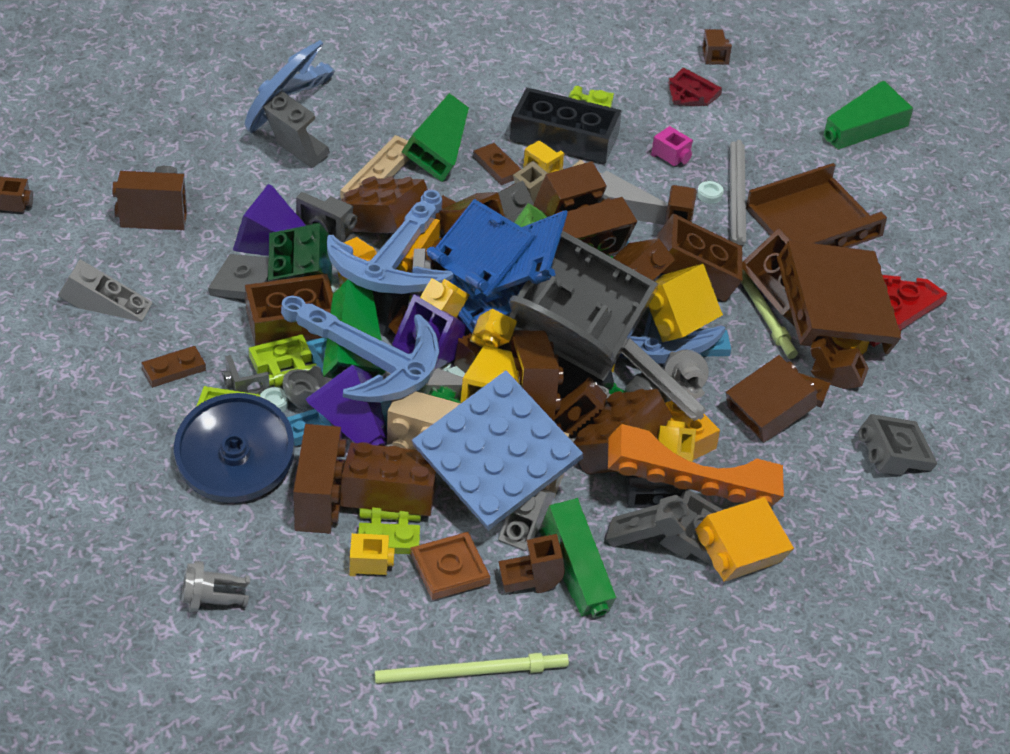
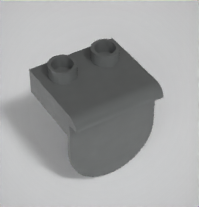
[509,231,658,381]

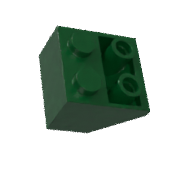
[268,223,332,286]

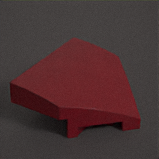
[669,67,722,106]

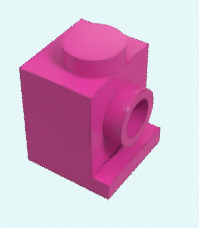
[651,126,693,166]

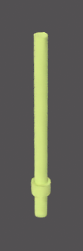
[741,268,798,359]
[375,653,569,684]

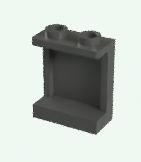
[263,91,330,168]

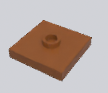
[410,532,491,600]

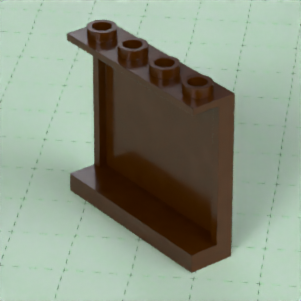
[746,163,887,248]
[777,240,901,354]

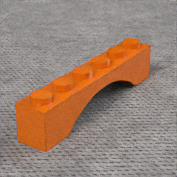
[608,424,784,507]

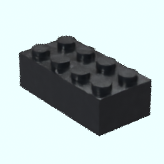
[510,87,622,163]

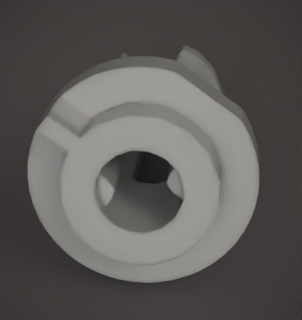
[663,350,709,399]
[182,561,250,612]

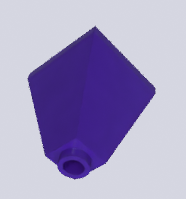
[233,184,306,256]
[392,294,471,370]
[306,365,387,446]

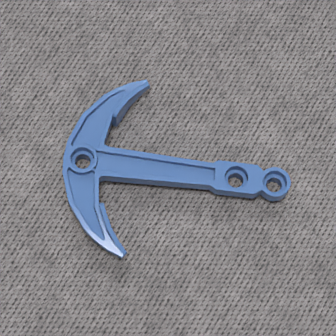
[245,40,335,133]
[327,190,453,294]
[619,273,725,364]
[281,296,439,402]

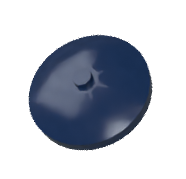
[174,393,295,503]

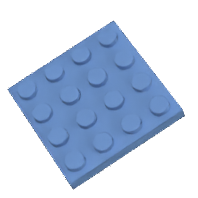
[412,371,583,531]

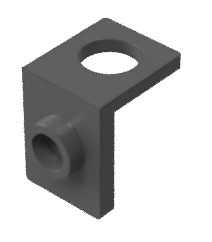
[223,355,270,395]

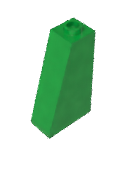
[824,81,913,150]
[401,93,469,182]
[323,280,386,378]
[539,498,617,617]

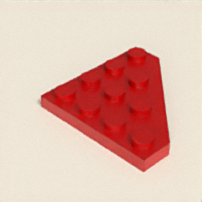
[869,275,948,347]

